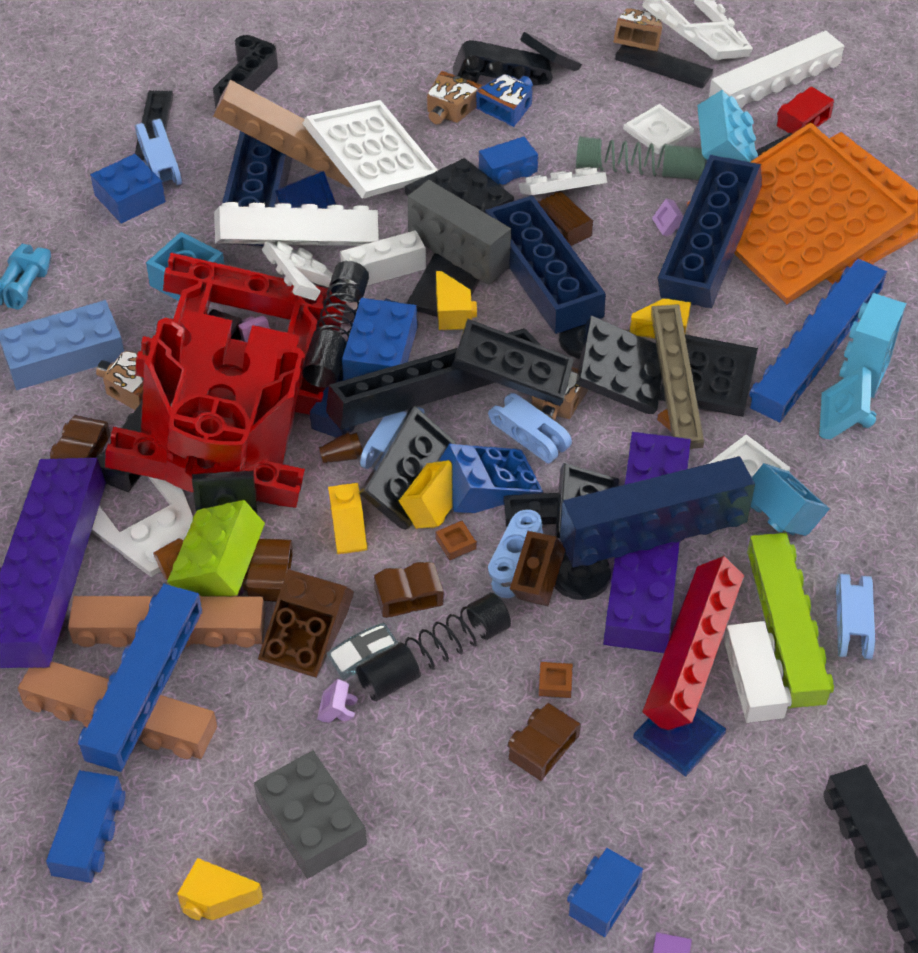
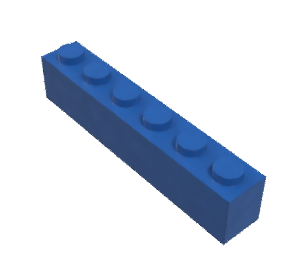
[78,584,203,772]

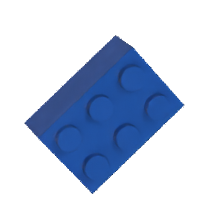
[342,298,417,381]

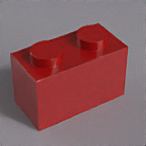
[777,86,835,134]

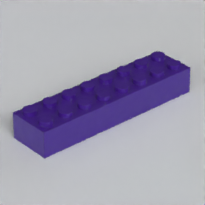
[603,432,691,653]
[0,458,106,668]

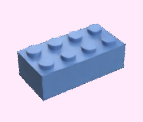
[0,300,124,390]

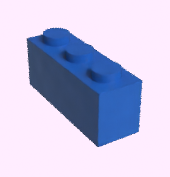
[46,770,126,883]

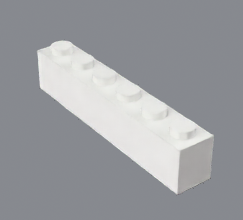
[709,30,844,108]
[214,202,379,246]

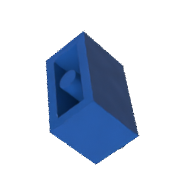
[479,136,538,185]
[567,848,643,937]

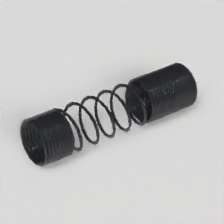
[302,261,369,388]
[356,592,511,702]

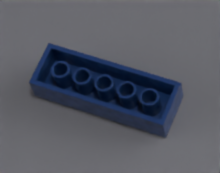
[221,131,293,246]
[658,155,762,309]
[485,195,606,334]
[560,456,755,567]

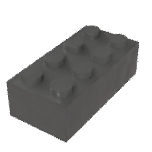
[407,180,511,285]

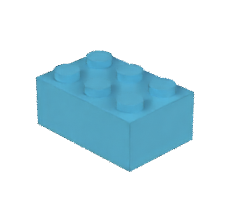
[697,90,758,162]
[839,293,906,398]

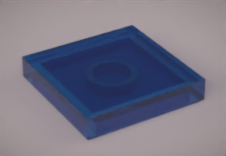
[275,171,337,209]
[633,708,726,777]

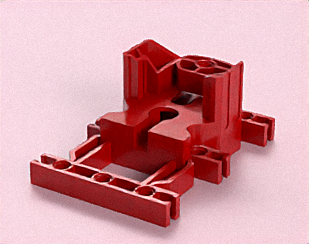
[105,253,346,508]

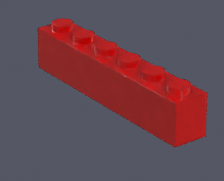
[642,556,744,731]

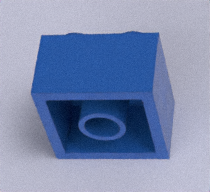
[90,154,166,224]

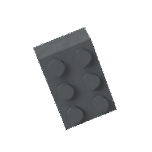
[254,750,367,879]

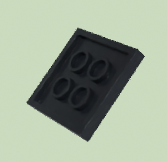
[405,158,514,213]
[576,316,662,414]
[659,334,758,417]

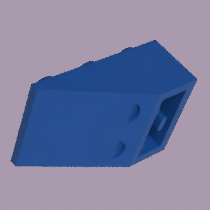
[438,444,543,513]

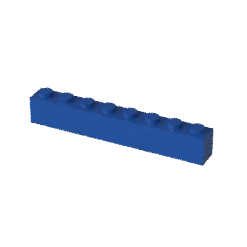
[749,258,887,423]

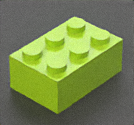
[167,500,265,597]

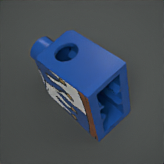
[476,74,533,127]

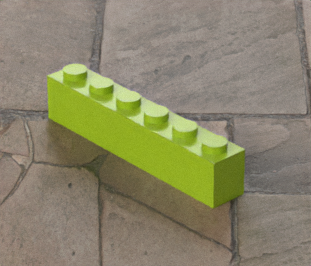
[747,532,834,708]

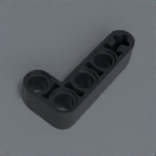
[213,35,278,109]
[452,40,553,86]

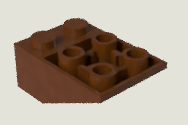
[258,569,354,678]

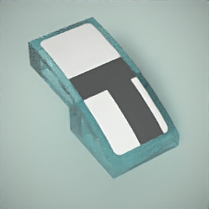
[326,622,398,680]

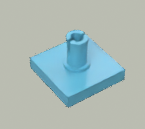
[819,366,876,439]

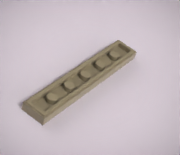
[651,304,704,449]

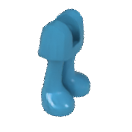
[0,243,51,310]

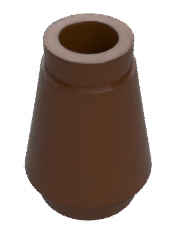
[319,432,363,464]

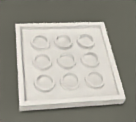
[303,100,438,199]

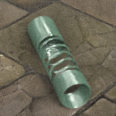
[576,136,706,180]

